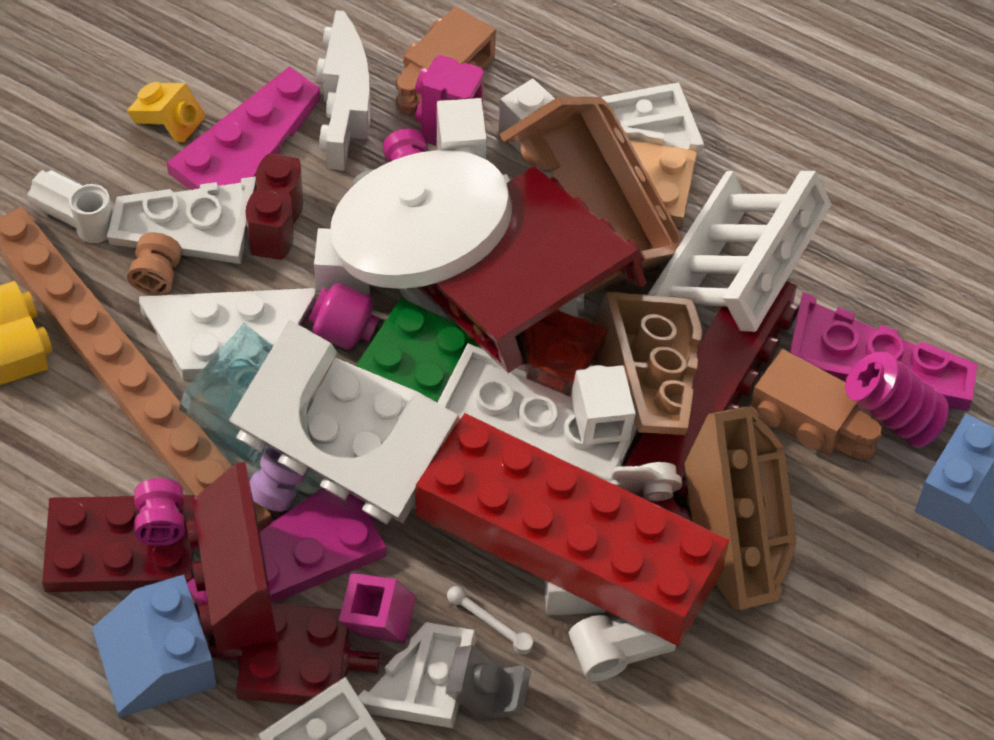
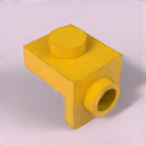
[127,82,205,142]

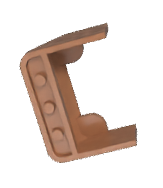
[499,97,683,295]

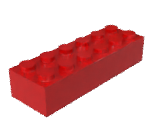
[415,413,729,647]

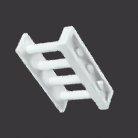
[648,171,832,332]

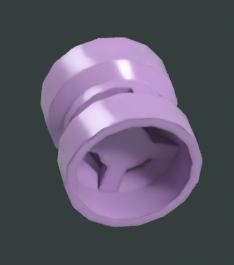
[250,447,309,511]

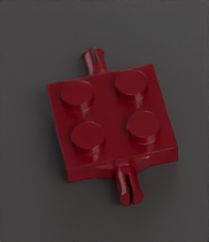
[208,603,380,705]

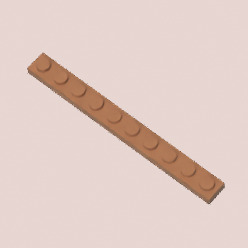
[0,206,272,532]

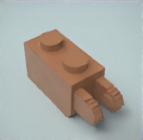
[396,6,496,115]
[750,349,882,462]

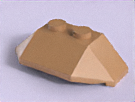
[685,406,797,610]

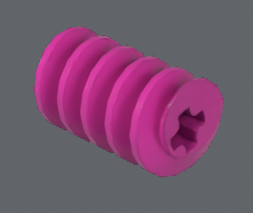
[845,351,949,447]

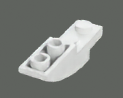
[316,10,370,171]

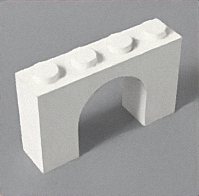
[229,320,460,525]

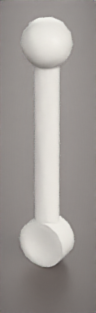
[447,586,533,655]

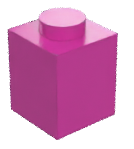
[339,573,416,644]

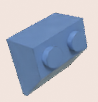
[915,414,994,552]
[92,575,217,718]

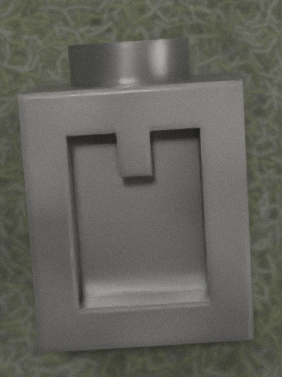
[445,645,531,720]

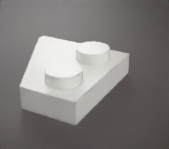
[601,82,704,156]
[358,622,476,728]
[259,677,386,740]

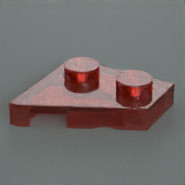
[522,309,607,397]

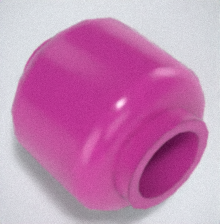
[308,283,379,350]

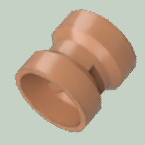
[127,232,182,296]

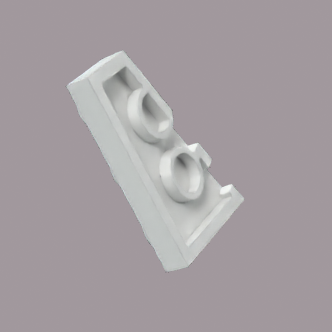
[107,176,257,264]

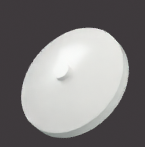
[330,150,512,289]

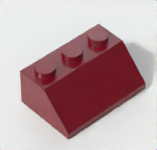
[186,462,278,652]

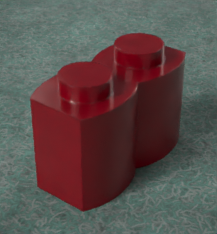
[245,154,303,260]

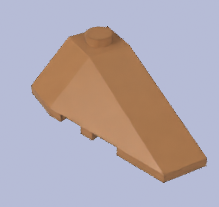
[591,292,702,435]

